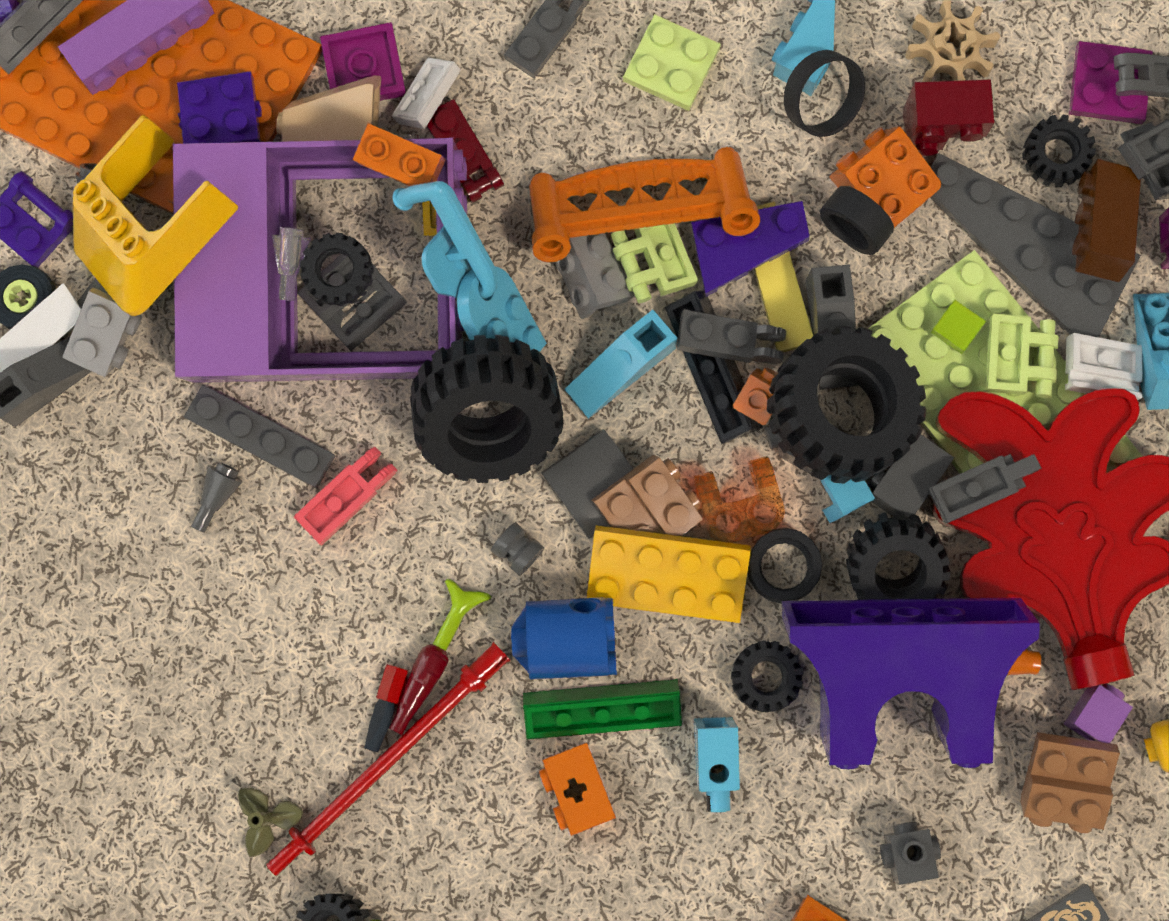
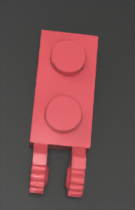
[294,447,397,546]

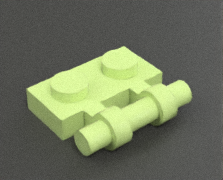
[610,223,698,304]
[985,313,1059,398]

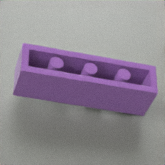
[58,0,214,95]

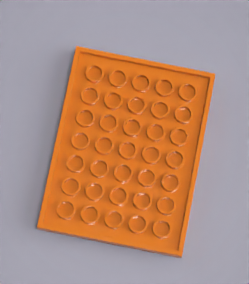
[0,0,323,215]

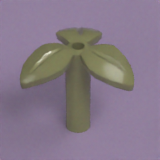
[238,788,303,857]

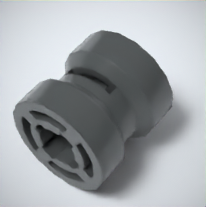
[491,522,545,576]

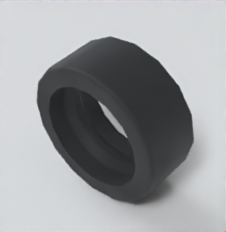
[819,186,894,255]
[748,528,823,604]

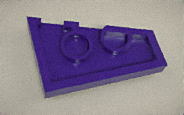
[691,201,810,297]

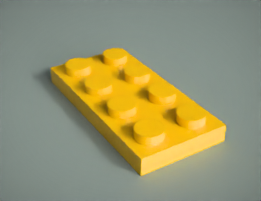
[587,525,751,623]

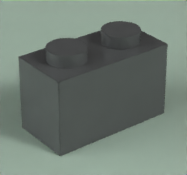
[868,434,955,519]

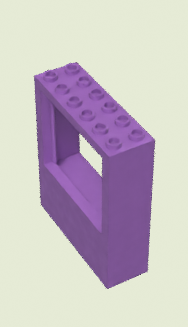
[173,138,467,383]

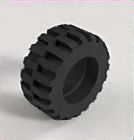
[767,326,927,484]
[410,335,564,483]

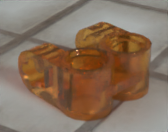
[693,456,785,543]

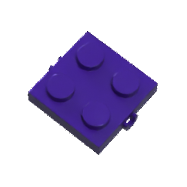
[177,71,262,144]

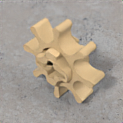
[905,0,1000,82]

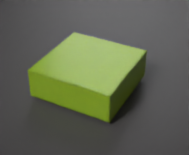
[931,299,986,354]

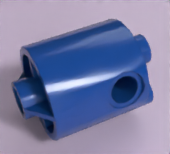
[511,597,617,680]

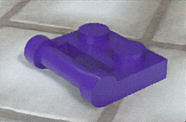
[0,171,73,268]

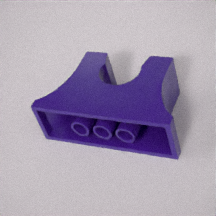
[782,598,1040,770]

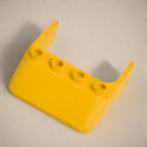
[73,115,238,316]

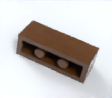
[1072,159,1141,283]

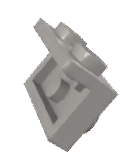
[555,232,634,319]
[62,287,142,377]

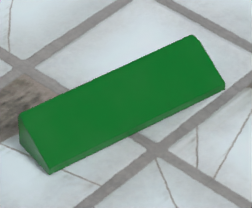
[523,679,682,740]

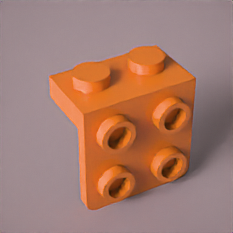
[829,126,941,228]

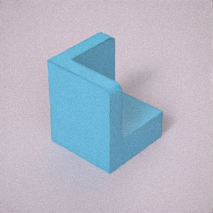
[820,475,875,523]

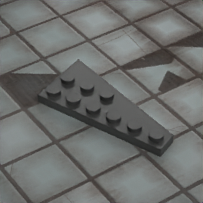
[930,153,1141,337]

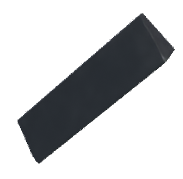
[665,291,763,444]

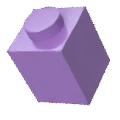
[1064,683,1133,743]

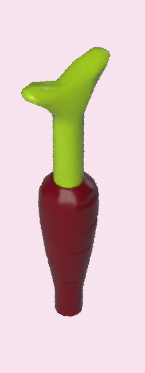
[388,579,491,735]

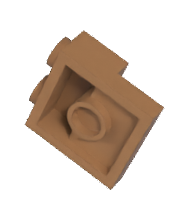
[592,455,703,536]
[1020,732,1120,833]

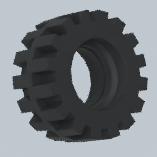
[300,233,374,306]

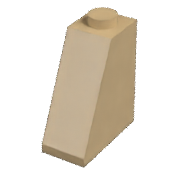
[276,75,381,142]

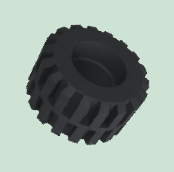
[846,511,951,600]

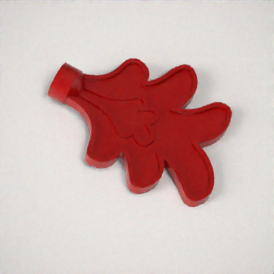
[933,388,1169,690]

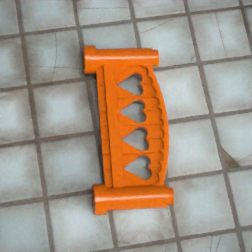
[529,147,760,262]

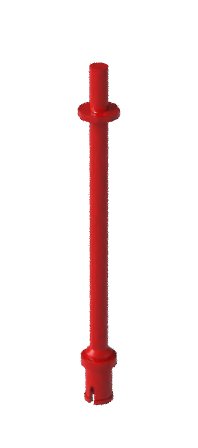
[266,642,511,876]

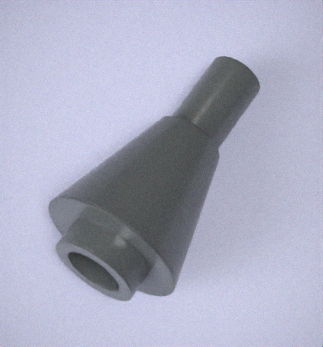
[191,462,243,533]

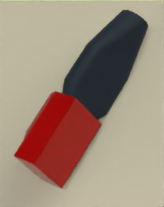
[364,664,408,752]

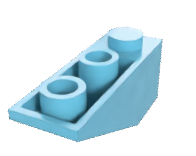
[772,0,835,96]
[1133,293,1169,410]
[564,309,678,419]

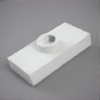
[392,58,461,129]

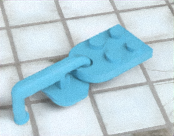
[392,181,547,352]

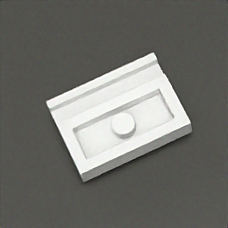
[1065,333,1142,400]

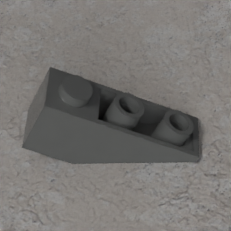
[805,264,858,390]
[0,337,92,427]

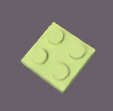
[623,14,721,111]

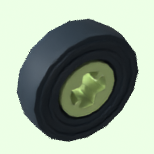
[0,264,56,330]

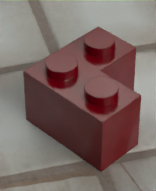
[903,79,994,156]

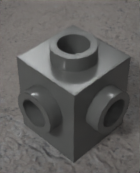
[880,822,941,885]

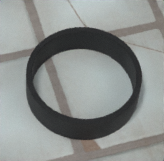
[784,50,865,137]

